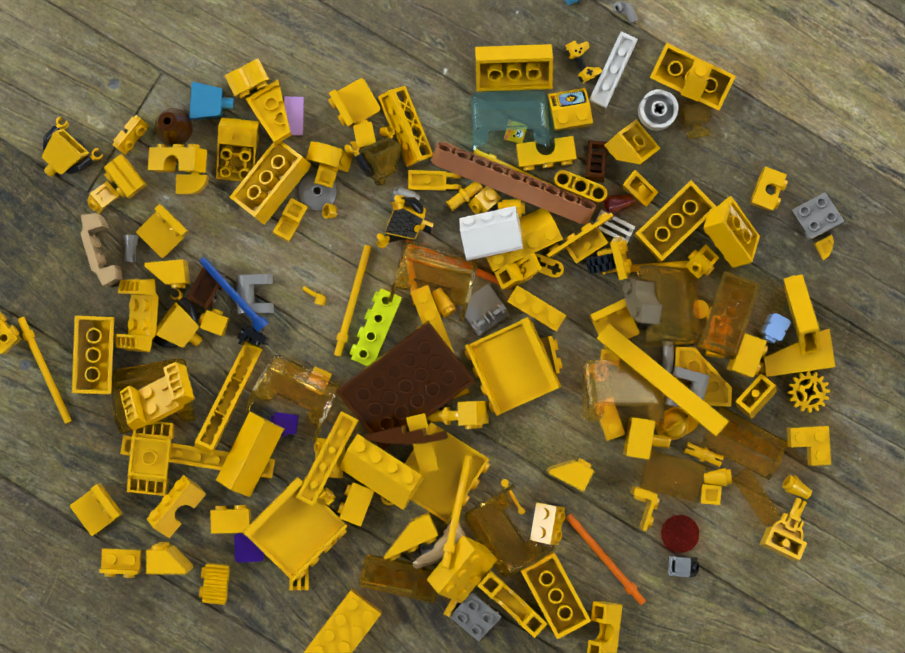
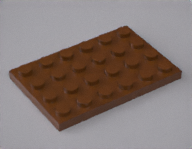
[336,320,475,450]

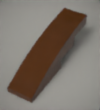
[365,425,448,444]

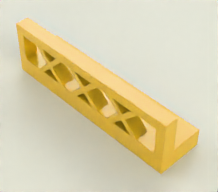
[378,86,433,167]

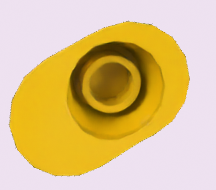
[655,406,699,441]

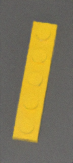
[296,411,358,506]

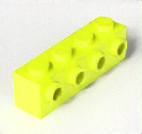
[349,288,402,366]

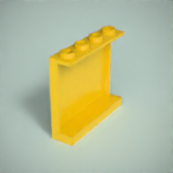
[464,317,562,416]
[405,422,490,524]
[243,477,347,582]

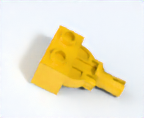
[426,401,489,429]
[759,498,807,561]

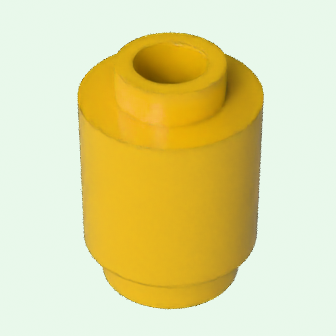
[498,199,525,218]

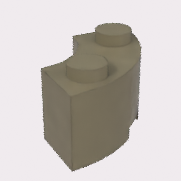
[622,277,662,324]

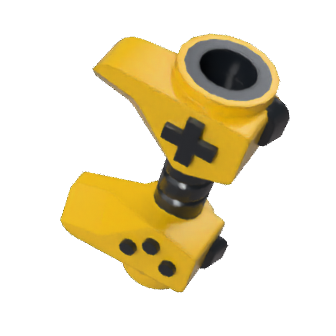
[565,41,602,84]

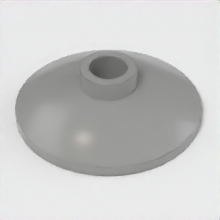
[299,173,337,211]

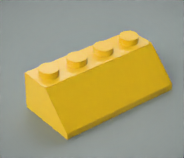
[650,43,736,111]
[475,44,553,92]
[230,141,312,225]
[485,208,563,273]
[71,316,114,394]
[340,434,424,510]

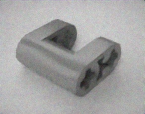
[237,274,274,314]
[665,366,710,408]

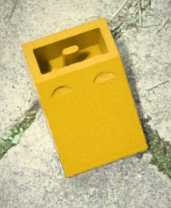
[216,117,260,182]
[384,512,438,561]

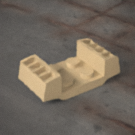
[80,213,123,287]

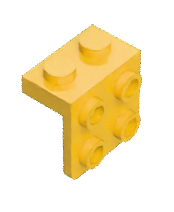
[328,78,380,129]

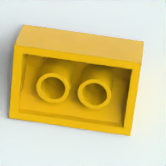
[703,196,760,268]
[546,458,594,492]
[146,542,193,574]

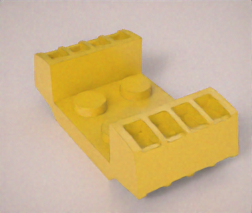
[115,278,159,352]
[120,362,195,430]
[127,422,175,496]

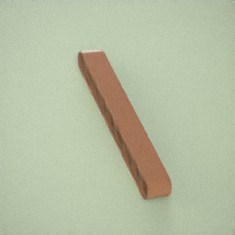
[431,142,596,225]

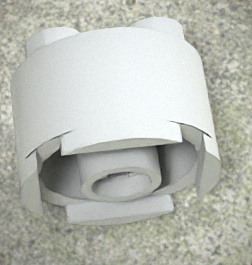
[638,89,679,131]

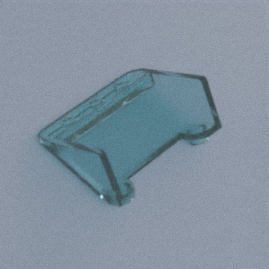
[471,90,550,149]

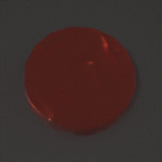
[661,514,699,553]

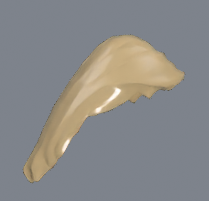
[413,522,466,569]

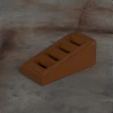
[585,140,607,182]

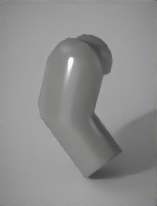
[613,1,639,24]

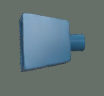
[189,82,234,121]

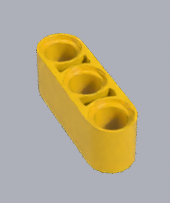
[553,170,607,203]

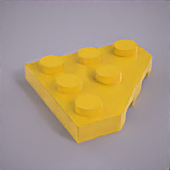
[674,347,732,407]

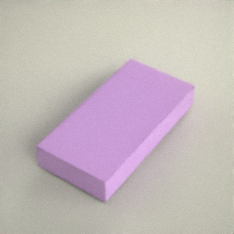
[284,96,304,136]

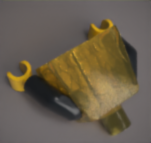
[344,126,402,186]

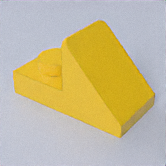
[681,58,713,102]
[623,170,658,207]

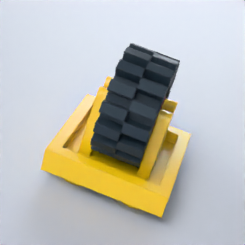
[585,236,633,280]

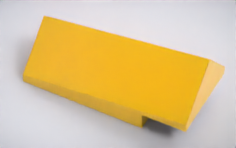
[216,411,284,497]

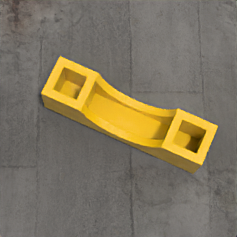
[477,570,548,638]

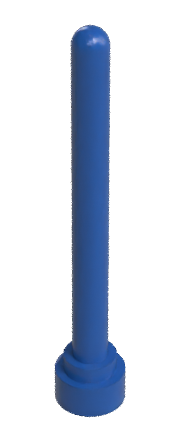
[200,257,269,332]

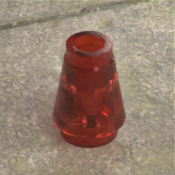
[604,194,634,214]

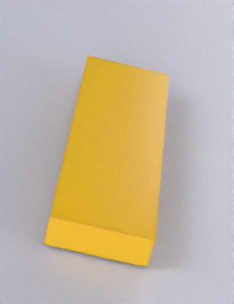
[406,413,439,474]

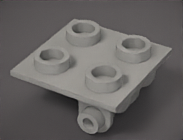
[792,192,845,240]
[457,283,510,336]
[450,591,502,642]

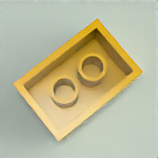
[427,535,497,603]

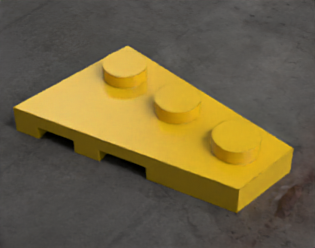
[246,79,291,145]

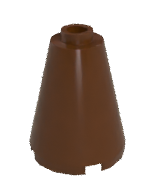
[155,108,193,146]

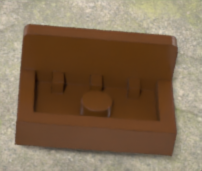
[186,267,225,309]

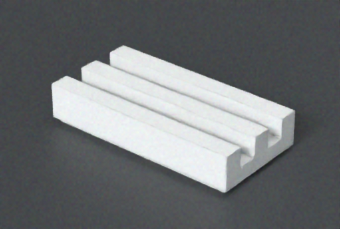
[595,210,635,243]

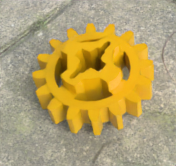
[787,371,830,413]

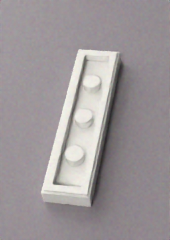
[589,31,638,109]

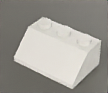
[459,206,523,261]

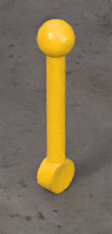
[501,479,525,515]

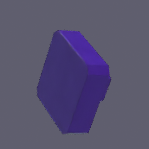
[234,533,265,563]

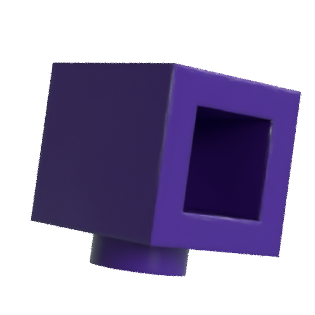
[270,412,299,437]

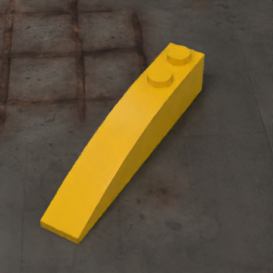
[410,285,470,399]
[195,341,262,455]

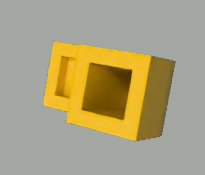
[306,141,354,172]
[176,173,209,196]
[494,253,542,290]

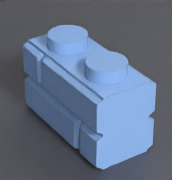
[759,313,791,344]

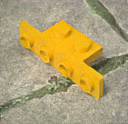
[547,212,615,264]

